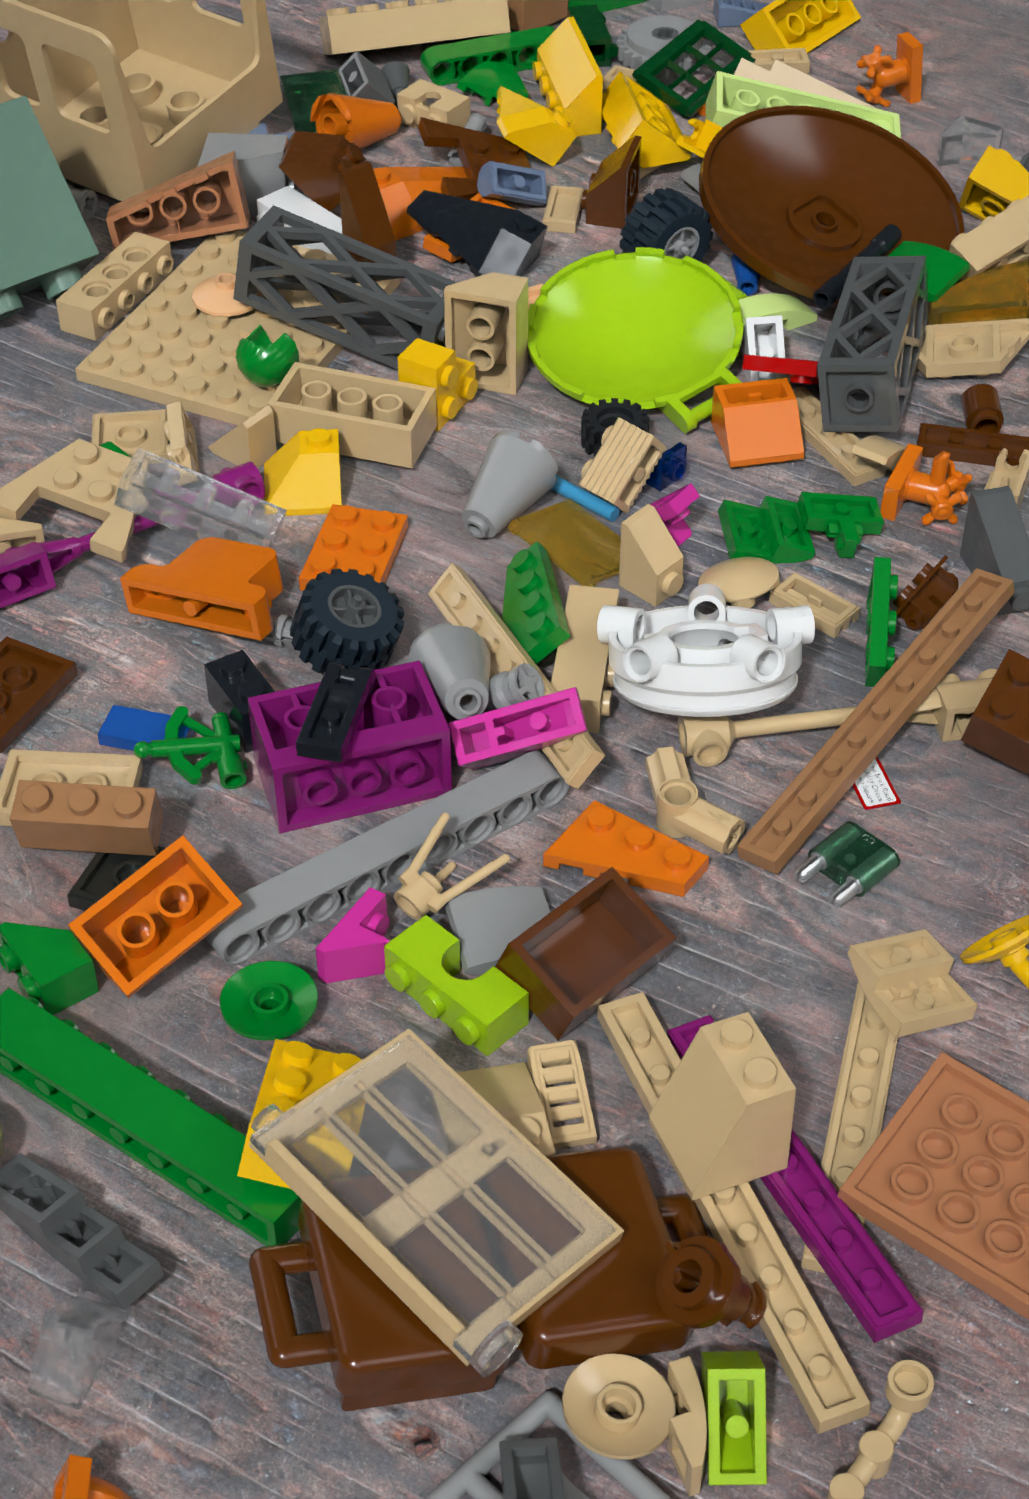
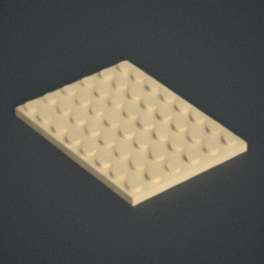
[75,230,401,425]

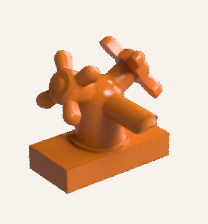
[856,32,923,107]
[880,443,973,526]

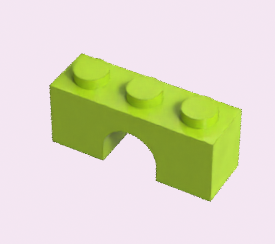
[384,915,529,1057]

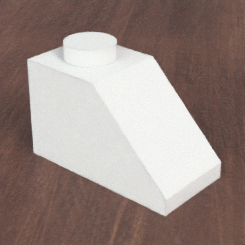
[740,315,787,382]

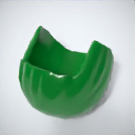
[236,325,299,388]

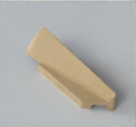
[734,58,878,109]

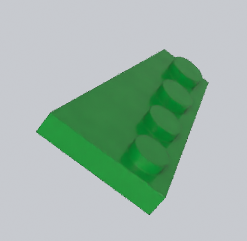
[502,541,571,664]

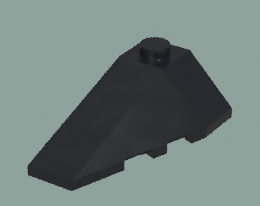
[406,190,547,277]

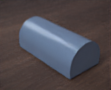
[477,161,547,206]

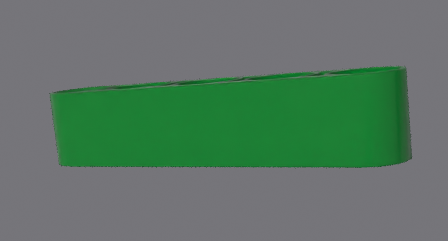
[420,26,556,86]

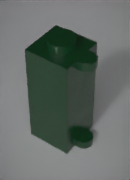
[567,5,618,67]

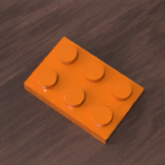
[299,504,408,591]

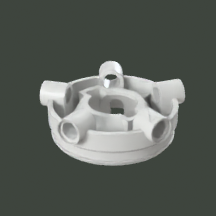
[597,583,815,717]

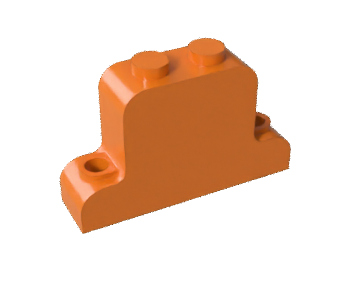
[120,537,283,641]

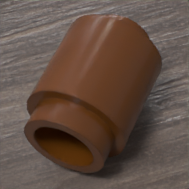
[961,384,1004,433]

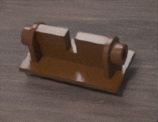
[892,555,958,630]

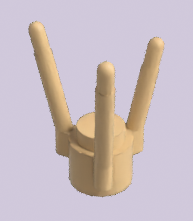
[394,812,510,920]

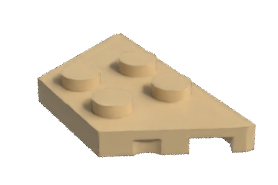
[917,318,1029,379]

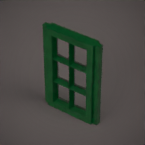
[632,19,756,118]

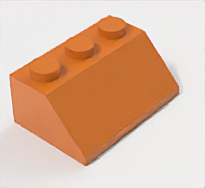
[68,835,244,998]

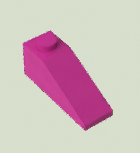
[449,687,588,770]

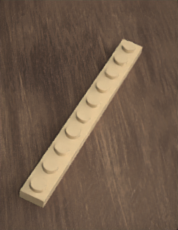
[597,992,871,1434]

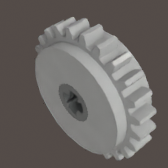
[617,16,713,80]

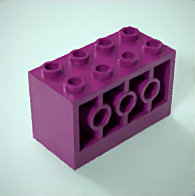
[247,660,452,834]

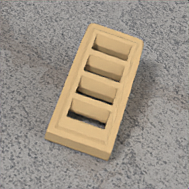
[527,1040,597,1150]

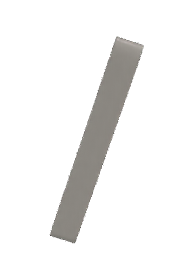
[205,751,569,966]

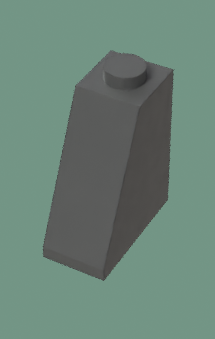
[960,486,1029,616]

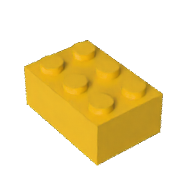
[237,1039,365,1189]

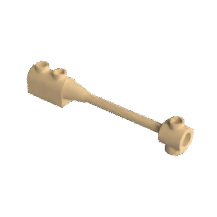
[678,669,997,767]

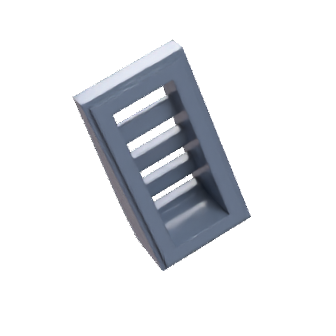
[713,0,769,28]

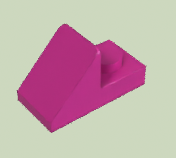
[650,483,700,547]
[315,887,390,983]

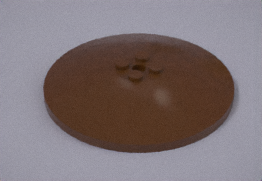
[699,105,964,305]

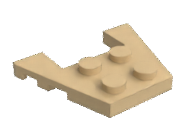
[0,439,149,563]

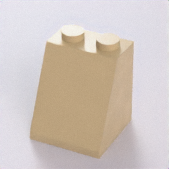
[649,1011,796,1201]

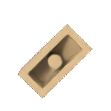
[619,504,684,607]

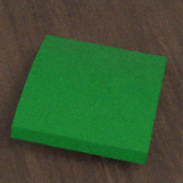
[888,241,970,302]
[718,495,815,564]

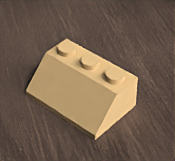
[444,272,528,395]

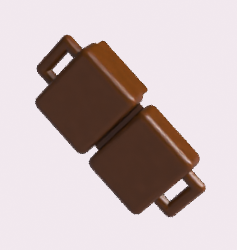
[249,1147,709,1411]

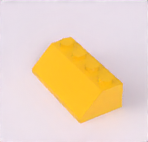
[740,0,861,53]
[532,17,603,136]
[602,71,693,168]

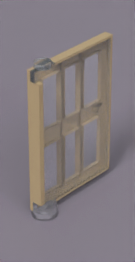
[249,1028,624,1377]

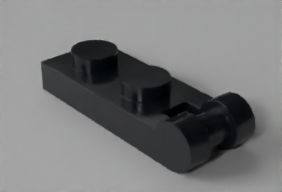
[296,662,375,763]

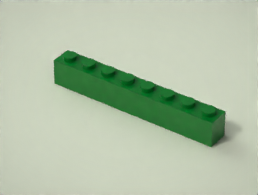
[0,987,301,1246]

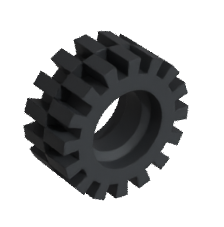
[581,398,649,457]

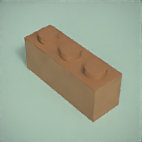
[10,780,164,856]

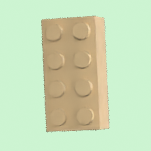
[267,362,437,468]

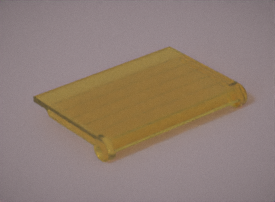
[508,499,621,587]

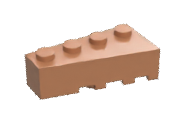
[106,150,250,249]

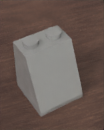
[197,132,297,219]

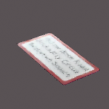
[852,756,901,810]

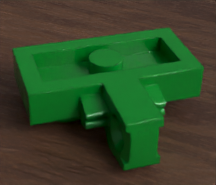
[797,492,884,558]

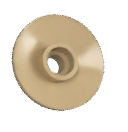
[562,1354,676,1460]

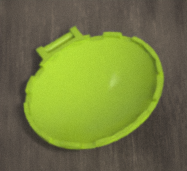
[528,247,744,433]

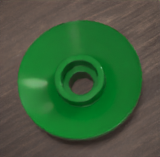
[220,961,318,1041]

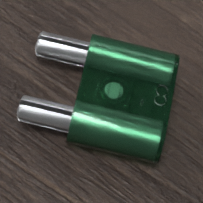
[793,821,900,908]

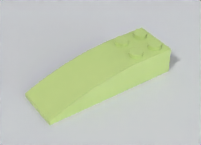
[706,71,901,138]

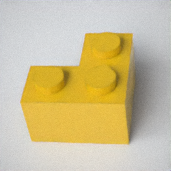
[398,338,478,431]

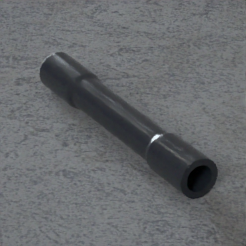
[813,224,902,309]

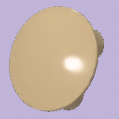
[698,557,780,608]

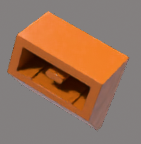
[711,378,804,468]

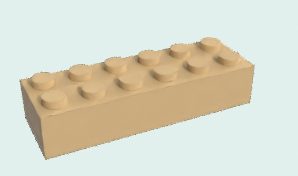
[319,0,511,55]

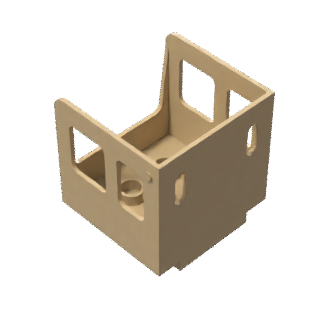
[0,0,283,202]

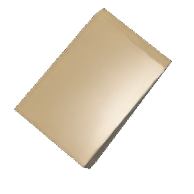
[208,405,277,468]

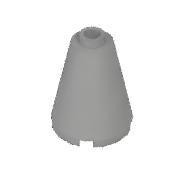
[462,430,559,538]
[406,623,491,719]

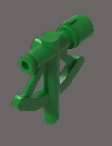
[133,706,247,789]

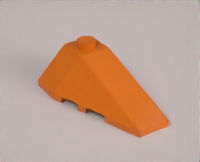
[373,167,467,241]

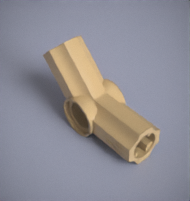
[645,747,745,855]

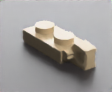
[163,401,200,491]

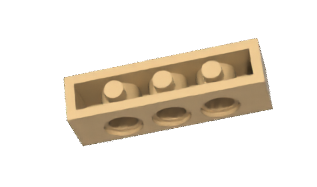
[56,232,174,341]

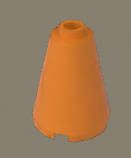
[311,93,401,150]

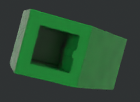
[0,922,99,1015]

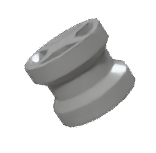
[489,663,545,709]

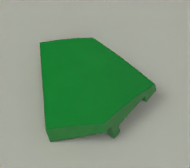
[457,61,529,107]

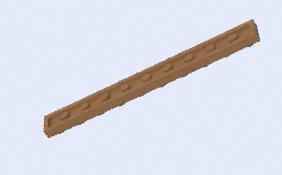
[737,568,1014,875]

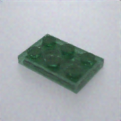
[280,69,346,133]

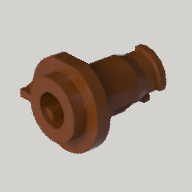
[656,1236,767,1329]

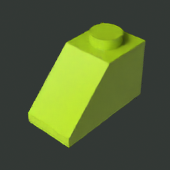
[701,1351,767,1485]

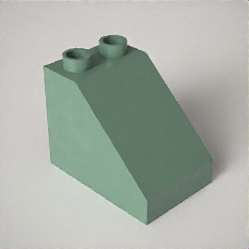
[0,95,99,321]

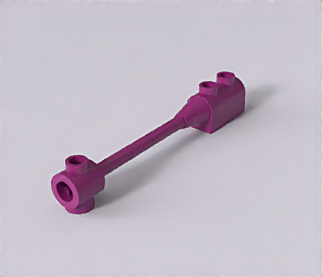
[0,461,265,608]

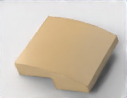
[848,929,978,1038]

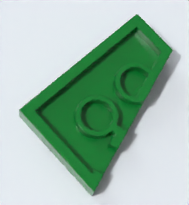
[865,557,898,687]

